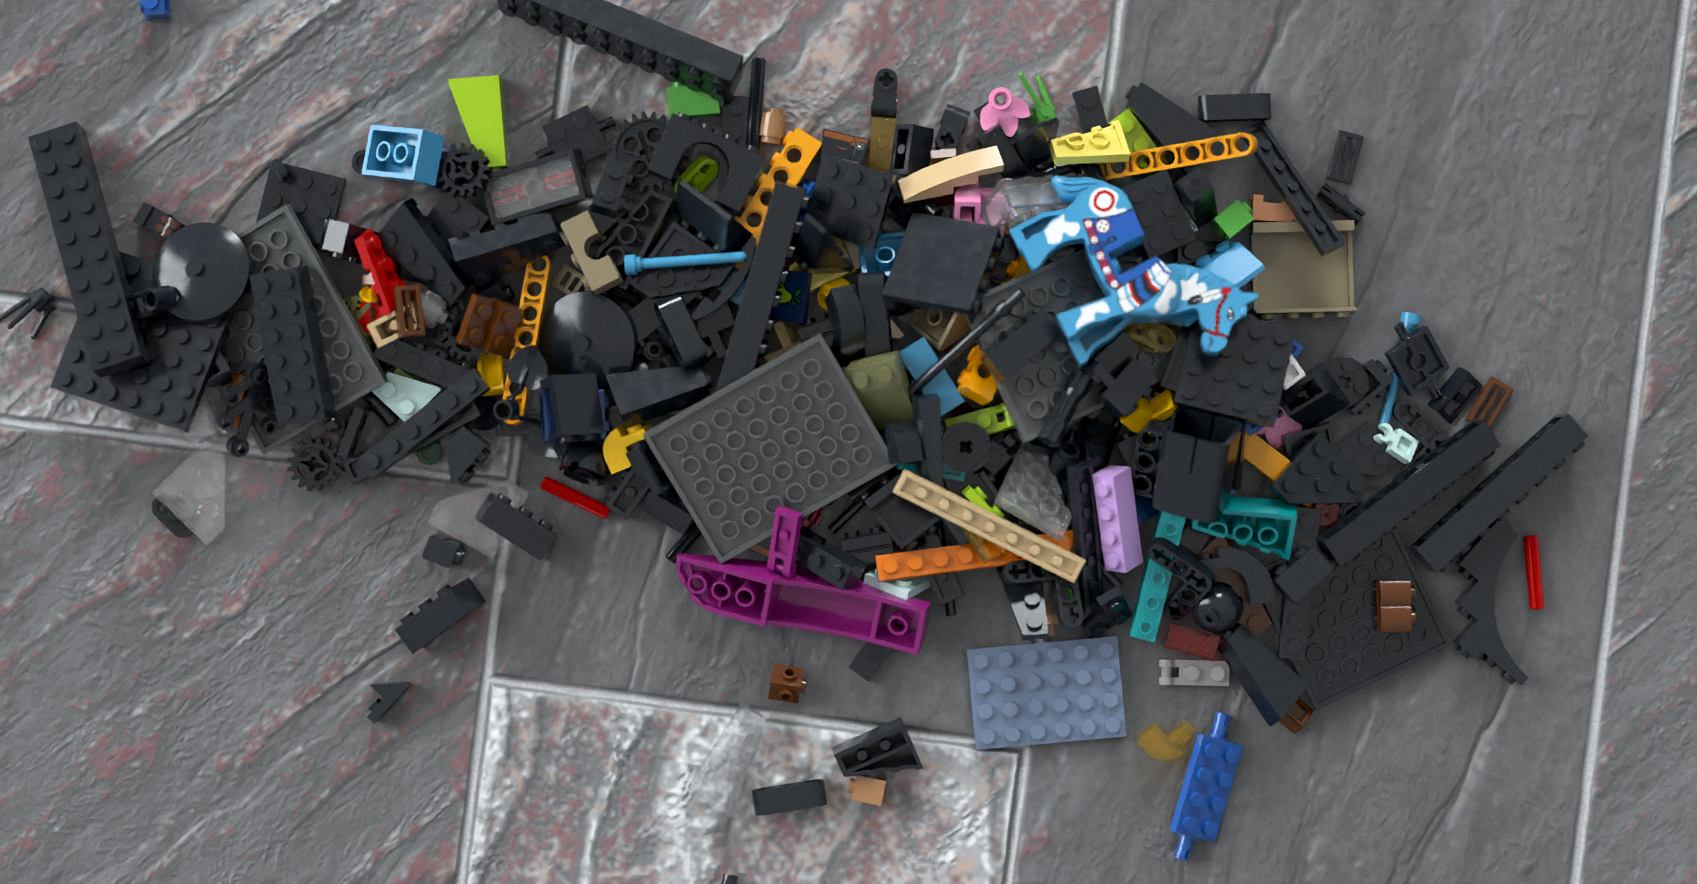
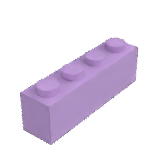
[1092,465,1143,573]

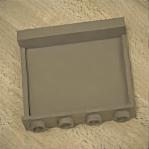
[1250,220,1357,320]

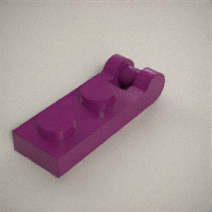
[767,506,803,579]

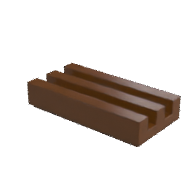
[393,285,426,338]
[1465,376,1513,429]

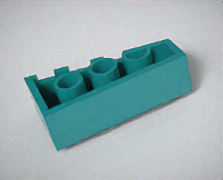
[1191,495,1297,560]

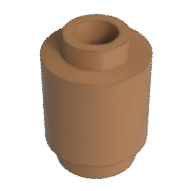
[759,108,787,145]

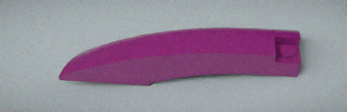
[676,553,931,655]

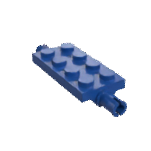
[1170,711,1243,861]

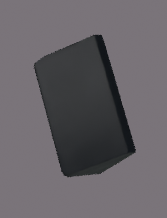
[1428,367,1483,424]

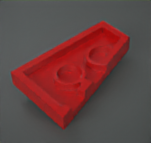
[354,228,405,317]

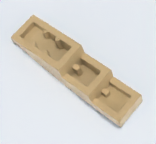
[898,146,1003,203]

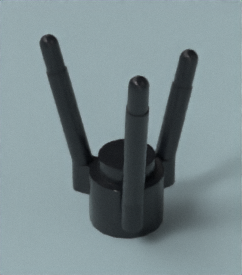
[0,287,56,339]

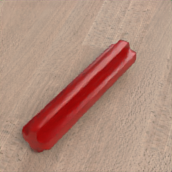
[540,477,611,519]
[1523,535,1544,610]

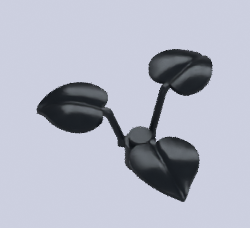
[467,345,568,459]

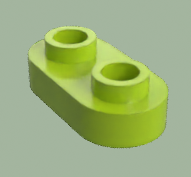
[674,155,718,193]

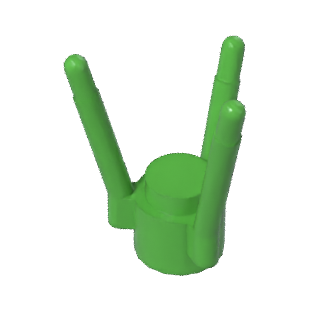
[1018,73,1057,125]

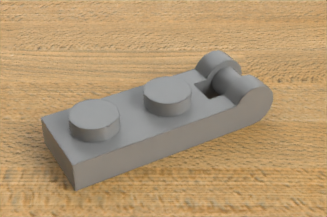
[1158,659,1230,686]

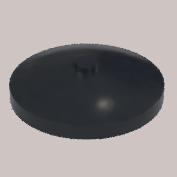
[152,222,253,323]
[539,291,638,390]

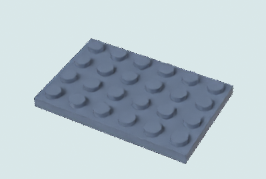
[966,635,1126,750]

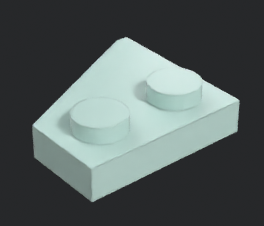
[372,372,442,422]
[864,568,931,600]

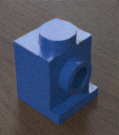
[140,0,171,20]

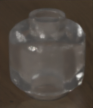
[412,290,449,328]

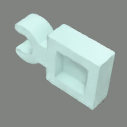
[1373,423,1419,464]

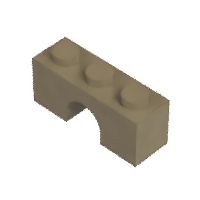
[560,210,623,295]

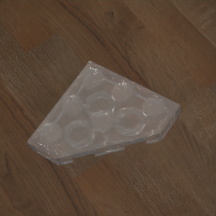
[152,440,225,546]
[994,443,1072,541]
[427,480,530,559]

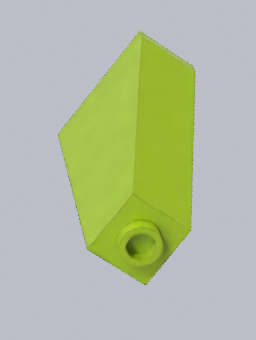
[448,75,509,174]

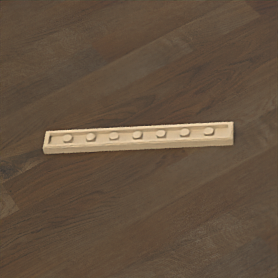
[893,469,1086,583]

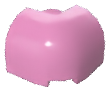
[953,183,1005,238]

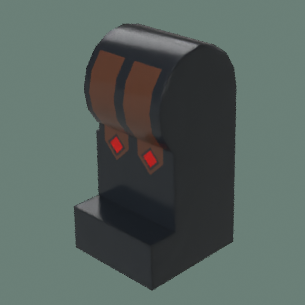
[133,202,186,239]

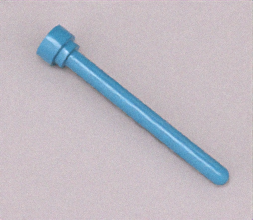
[624,251,747,275]
[1379,312,1422,431]

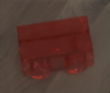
[1162,623,1220,661]

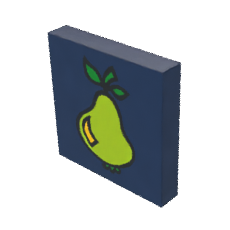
[771,270,812,323]

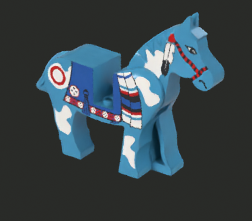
[1009,176,1258,368]

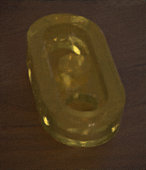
[1126,323,1176,354]

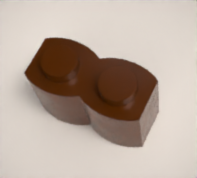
[1376,580,1416,632]

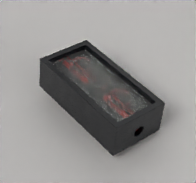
[482,149,594,226]

